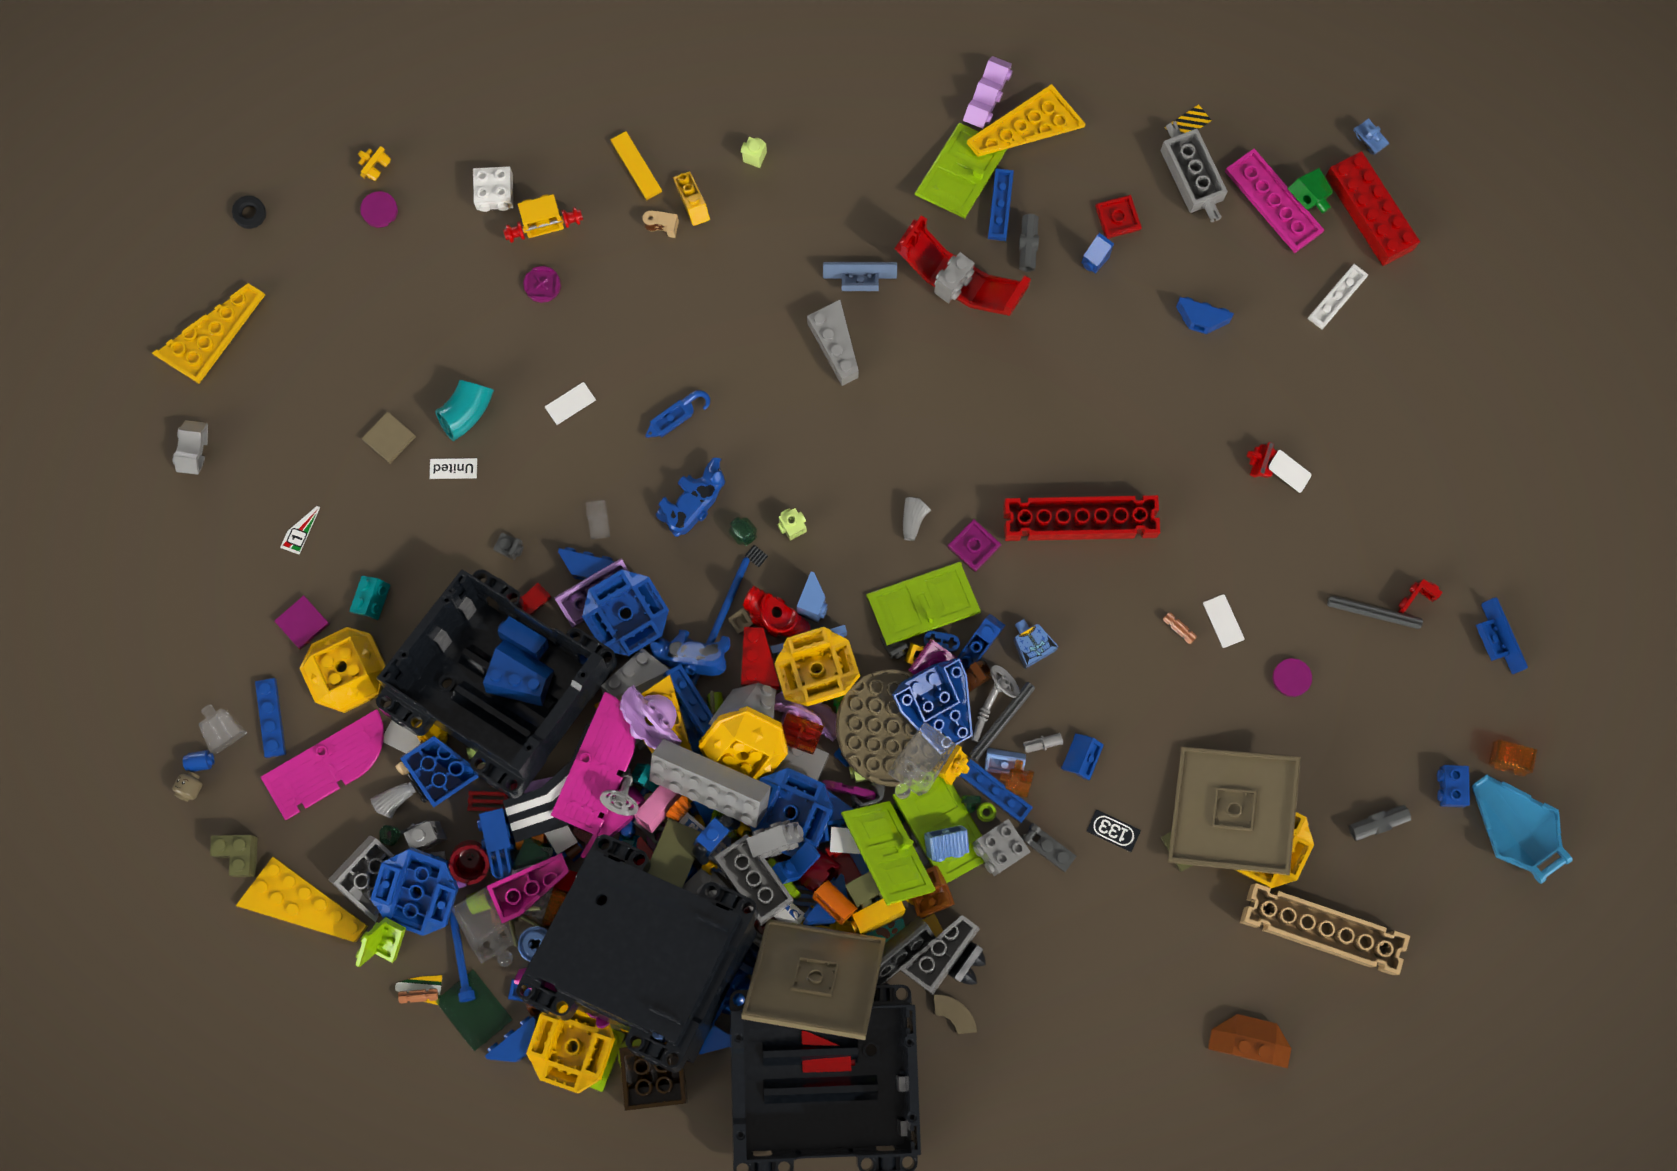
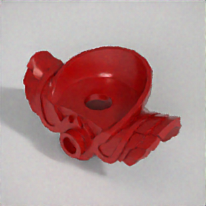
[743,586,810,638]

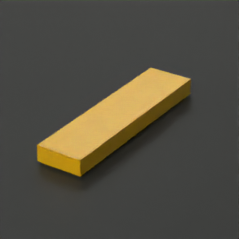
[610,131,662,200]

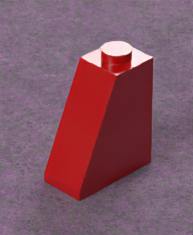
[802,1031,855,1073]

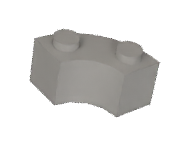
[172,420,208,475]

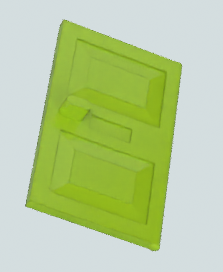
[915,123,1007,219]
[866,562,981,646]
[892,772,985,883]
[841,801,936,906]

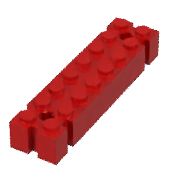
[1003,495,1160,541]

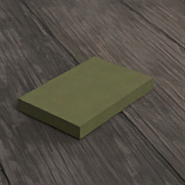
[648,818,701,888]

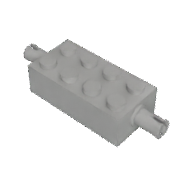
[1160,121,1228,222]

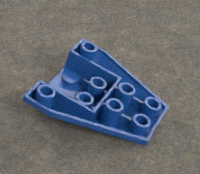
[892,658,973,754]

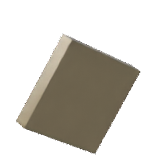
[362,412,416,464]

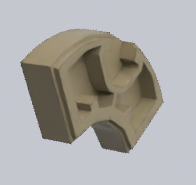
[933,995,977,1034]

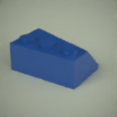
[483,640,554,706]
[400,736,479,808]

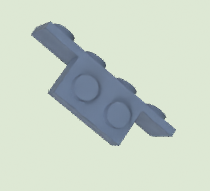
[823,262,897,291]

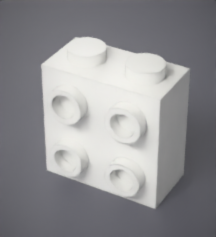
[473,167,514,212]

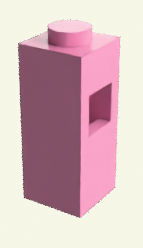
[634,786,682,833]

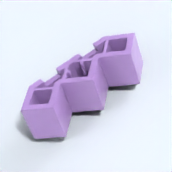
[963,56,1013,129]

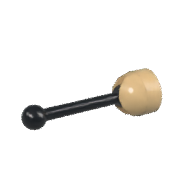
[395,762,428,803]

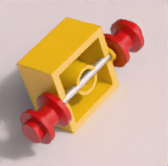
[503,194,583,243]

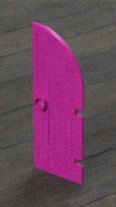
[551,692,636,836]
[261,709,384,820]

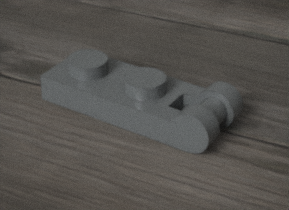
[1021,823,1077,872]

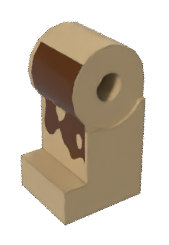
[643,211,679,238]

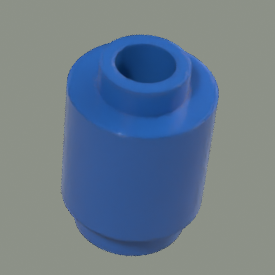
[183,750,215,772]

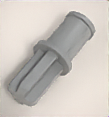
[1023,732,1063,753]

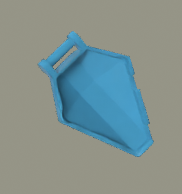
[1472,774,1573,884]

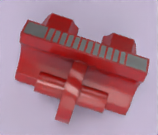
[1246,442,1278,478]

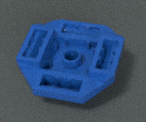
[582,569,669,656]
[750,768,834,857]

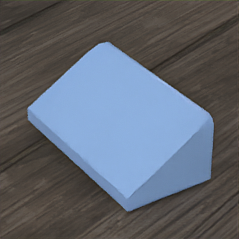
[984,748,1026,777]

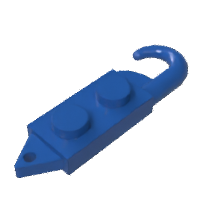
[645,390,710,438]

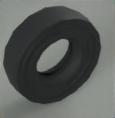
[232,195,266,229]

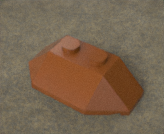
[1208,1014,1291,1069]

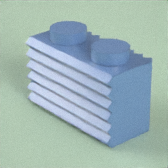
[924,825,969,862]

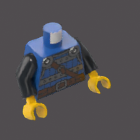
[692,814,751,875]

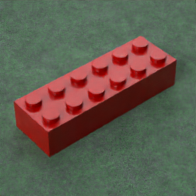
[1325,151,1420,266]

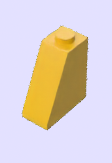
[850,899,906,935]

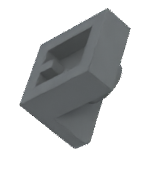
[493,533,524,560]
[880,637,909,659]

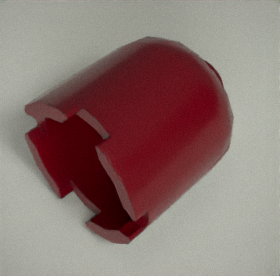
[449,840,490,885]
[797,848,841,894]

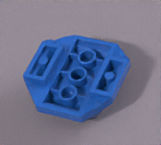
[370,847,459,936]

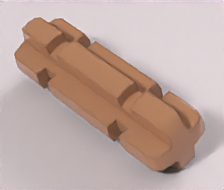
[1163,612,1197,644]
[398,988,438,1003]

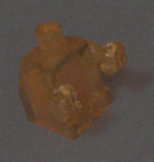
[999,760,1034,798]

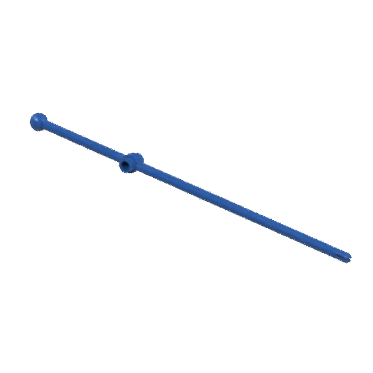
[620,557,750,838]

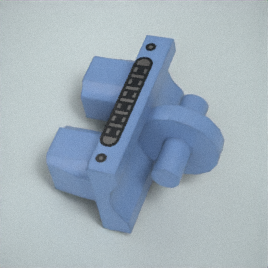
[1353,118,1389,155]

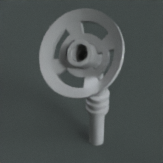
[971,665,1020,742]
[600,767,639,816]

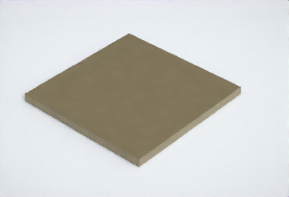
[1168,747,1301,875]
[742,919,886,1040]

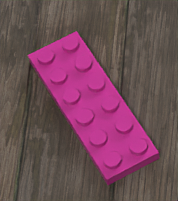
[1225,149,1324,253]

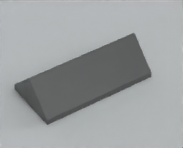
[877,916,936,984]

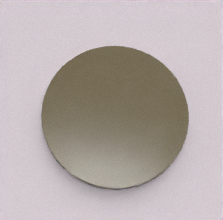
[836,669,944,787]

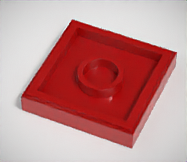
[1095,195,1142,239]

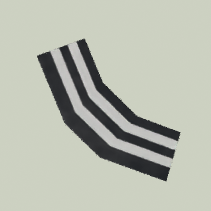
[503,724,590,842]

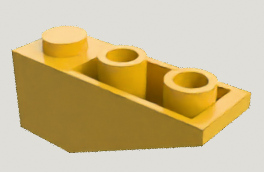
[673,171,710,226]

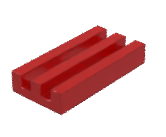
[467,791,509,812]

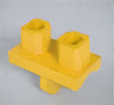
[358,146,391,181]
[935,745,970,785]

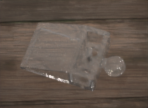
[888,722,956,799]
[452,887,518,967]

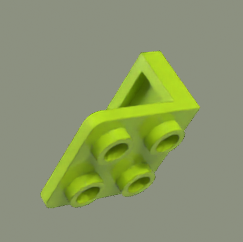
[356,917,406,967]

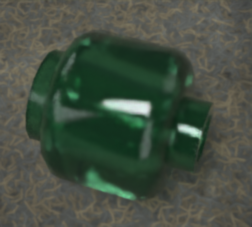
[729,517,757,546]

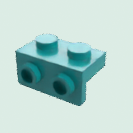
[349,576,390,620]

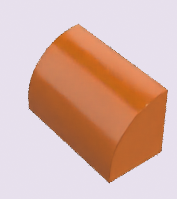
[812,880,858,925]

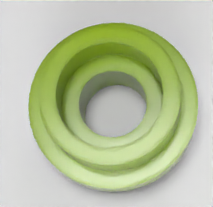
[977,802,996,822]

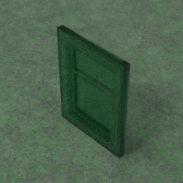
[436,969,513,1051]

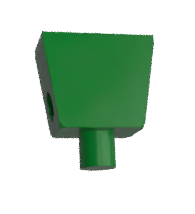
[1287,168,1333,214]

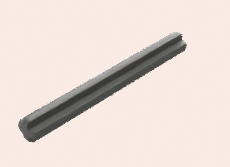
[1327,596,1423,629]
[969,682,1035,761]

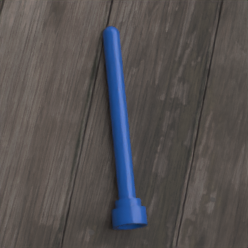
[450,907,476,1002]

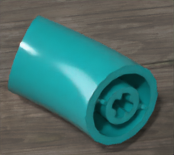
[435,380,494,441]

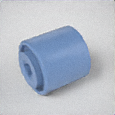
[518,926,548,962]

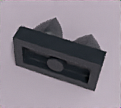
[948,942,986,985]

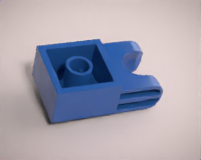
[477,808,517,880]

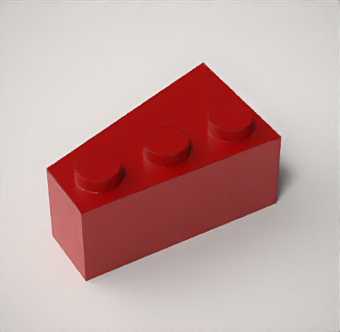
[741,627,780,690]

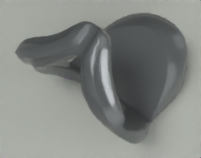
[851,782,885,809]

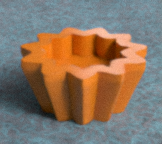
[665,796,692,821]

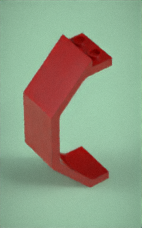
[894,215,1031,316]

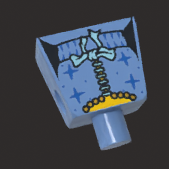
[1013,619,1058,669]

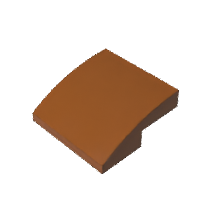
[911,866,955,919]

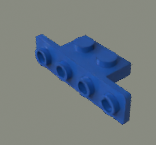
[1476,597,1528,674]

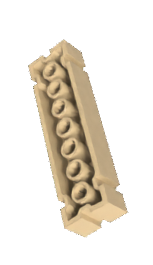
[1240,883,1410,975]

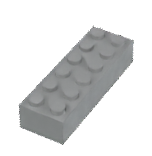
[649,739,771,828]

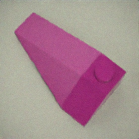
[581,786,646,858]
[487,853,569,924]

